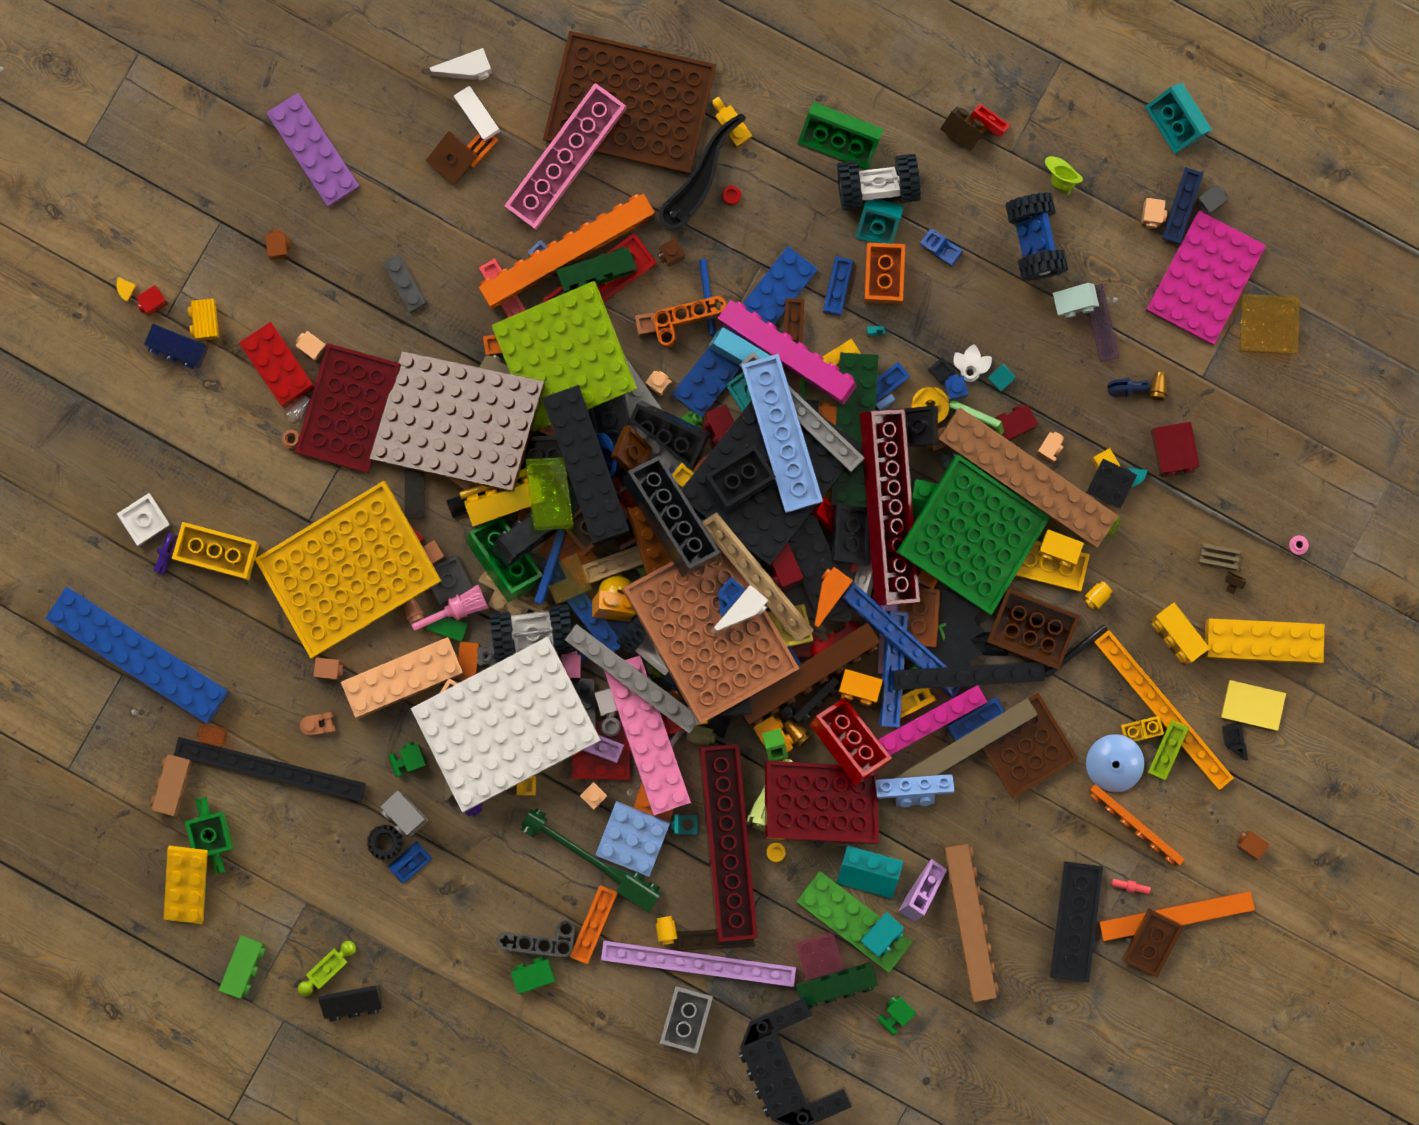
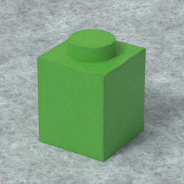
[762,729,788,761]

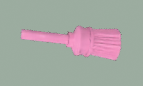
[411,585,488,631]

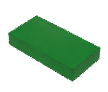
[426,611,468,642]

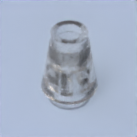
[284,395,310,423]

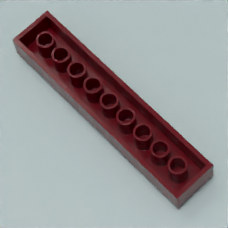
[702,404,804,593]
[860,409,920,605]
[698,744,758,942]

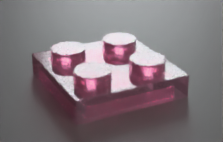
[796,932,844,980]

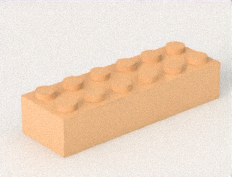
[341,637,464,719]

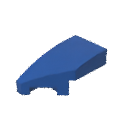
[718,577,746,616]

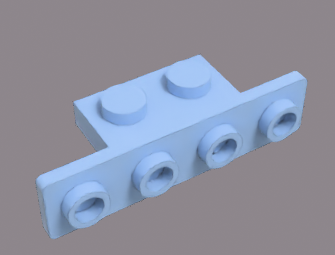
[875,774,954,808]

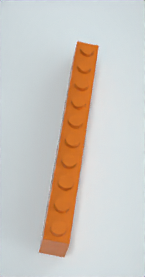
[479,193,655,310]

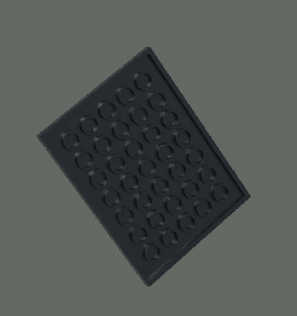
[681,400,862,566]

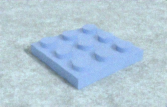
[596,801,670,876]

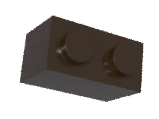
[940,106,987,151]

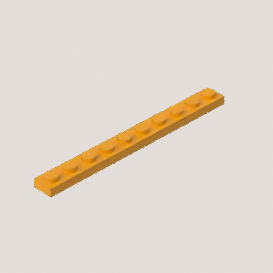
[1093,630,1234,790]

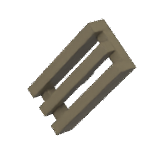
[1199,543,1241,570]

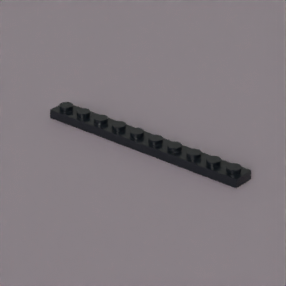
[174,737,366,802]

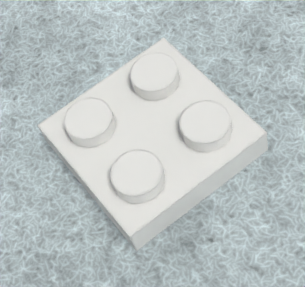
[117,493,171,546]

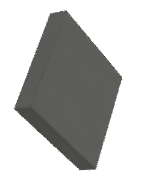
[431,555,473,606]

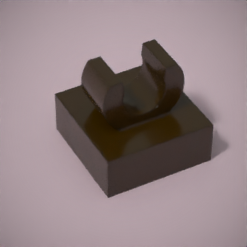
[1225,571,1246,595]

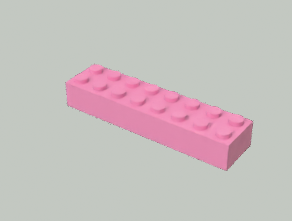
[505,83,627,230]
[603,655,691,815]

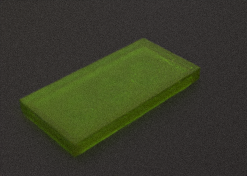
[525,457,573,530]

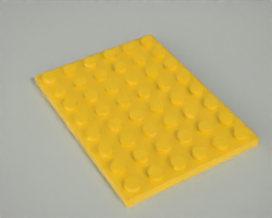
[255,481,442,659]

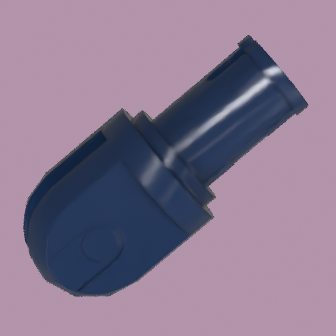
[1107,378,1150,397]

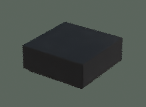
[928,357,955,384]

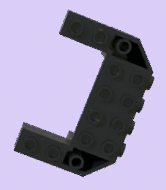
[738,996,853,1125]

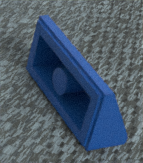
[388,841,432,884]

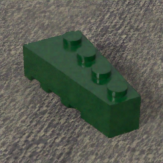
[556,247,637,294]
[795,962,878,1009]

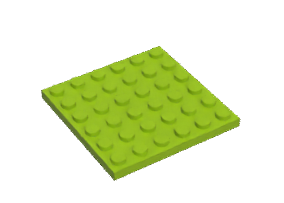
[491,281,637,432]

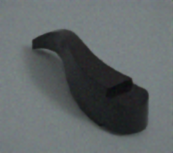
[659,114,746,231]

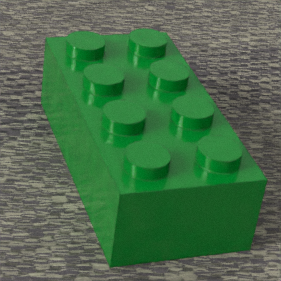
[466,516,543,603]

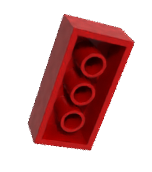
[239,322,314,409]
[810,698,892,786]

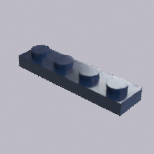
[1162,167,1203,245]

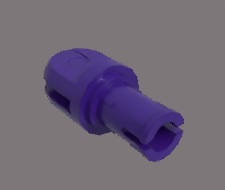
[153,533,178,575]

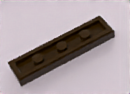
[676,929,755,951]

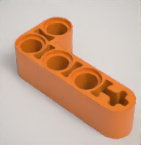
[654,296,727,348]

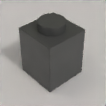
[1196,185,1228,215]

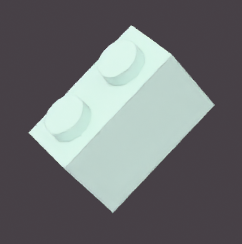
[1053,283,1099,318]

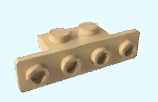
[479,571,550,616]

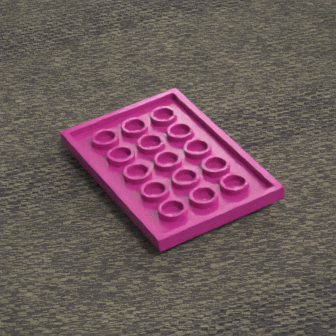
[1146,211,1266,346]

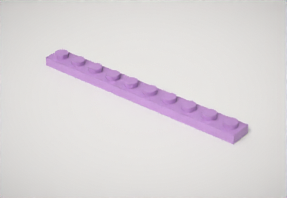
[601,941,796,987]

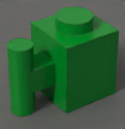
[388,742,427,777]
[876,996,916,1036]

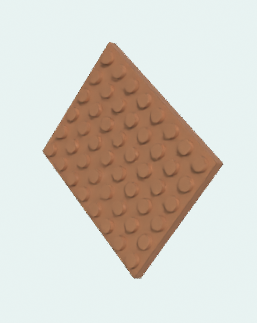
[622,542,799,725]

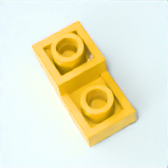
[1120,716,1164,742]

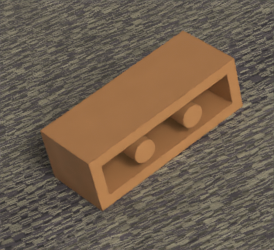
[150,754,192,817]

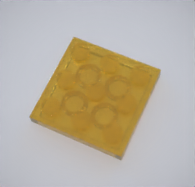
[1240,294,1300,354]

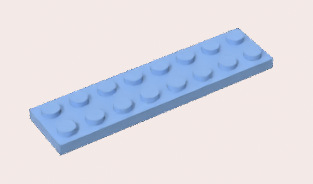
[741,354,823,513]

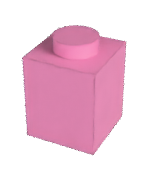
[561,651,581,678]

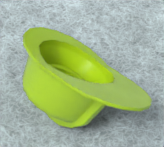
[1045,156,1083,195]

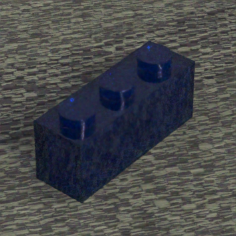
[144,324,208,370]

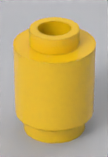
[1084,581,1113,609]
[655,916,678,945]

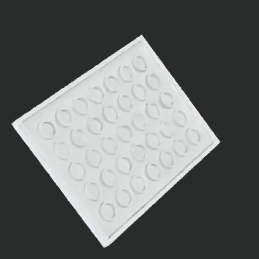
[411,637,601,812]

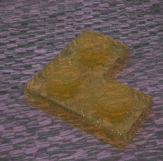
[549,553,592,605]

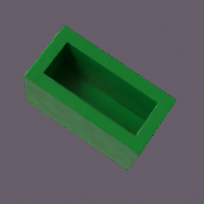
[511,957,556,994]

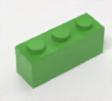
[219,935,266,999]

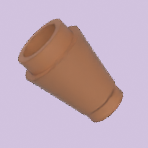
[403,598,425,625]

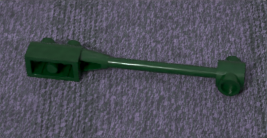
[520,808,661,913]

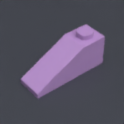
[898,859,947,922]

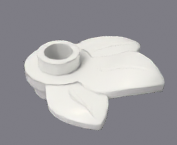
[953,344,992,382]

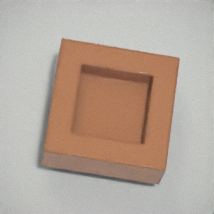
[635,312,656,335]

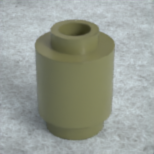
[687,725,716,747]

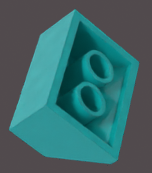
[1145,83,1212,154]
[836,846,903,899]

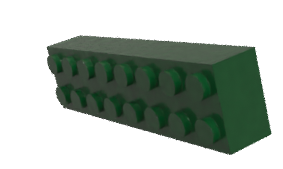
[831,352,879,508]

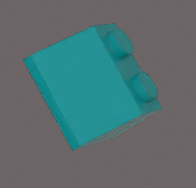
[855,198,904,244]

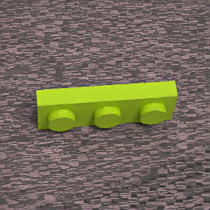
[1148,720,1190,780]

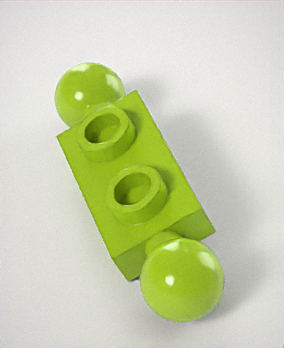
[298,941,356,997]

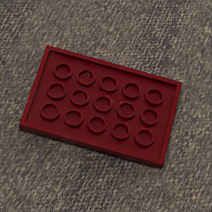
[295,343,400,474]
[765,761,879,845]

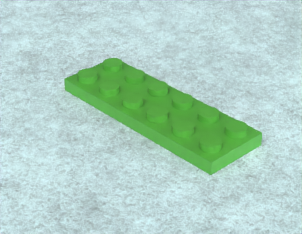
[796,871,912,973]

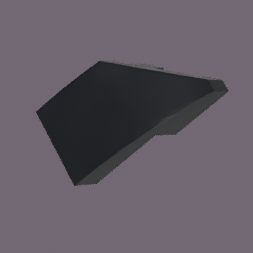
[1221,723,1248,761]

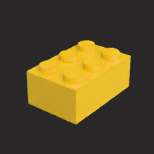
[1151,602,1210,665]

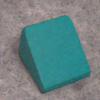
[988,364,1016,392]

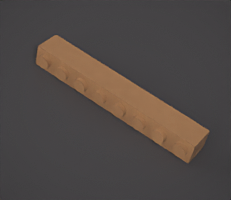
[944,844,999,1002]

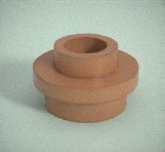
[282,430,300,449]

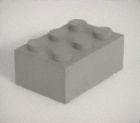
[381,791,429,836]
[660,986,713,1054]

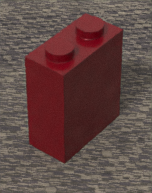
[1151,422,1200,478]

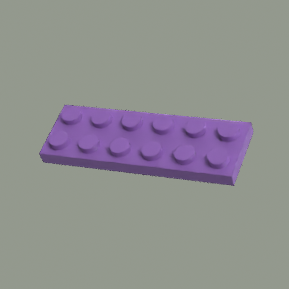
[267,93,360,207]

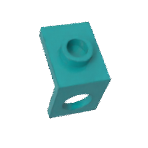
[671,814,698,835]

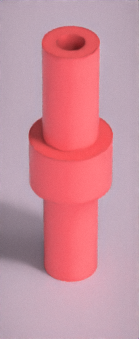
[1111,879,1151,894]

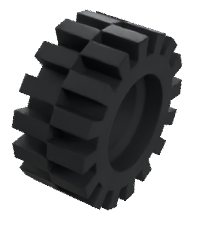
[367,825,403,860]

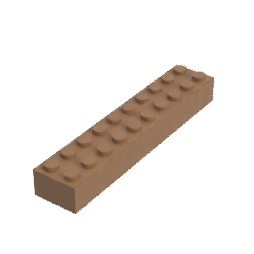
[938,407,1119,549]

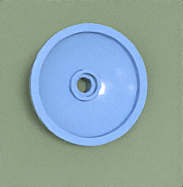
[1086,734,1144,792]

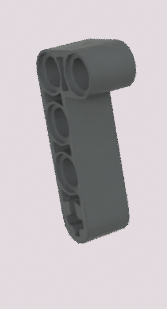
[497,920,575,957]

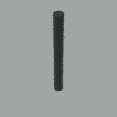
[1045,624,1108,677]

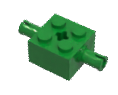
[185,796,235,875]

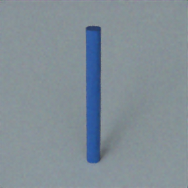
[699,259,716,335]

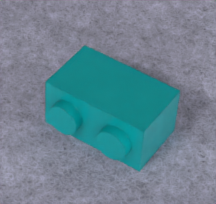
[860,912,904,957]

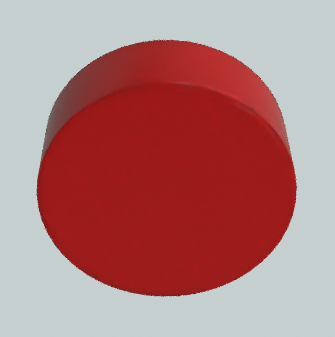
[722,186,741,206]

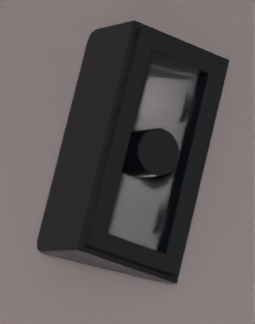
[970,632,1008,656]

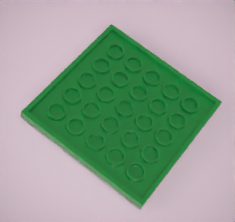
[896,455,1050,615]

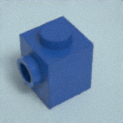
[943,374,968,402]

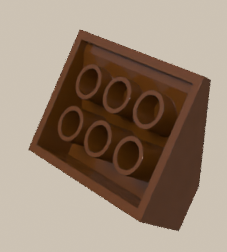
[987,587,1080,670]

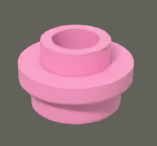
[1289,536,1309,555]

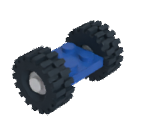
[1005,192,1068,281]

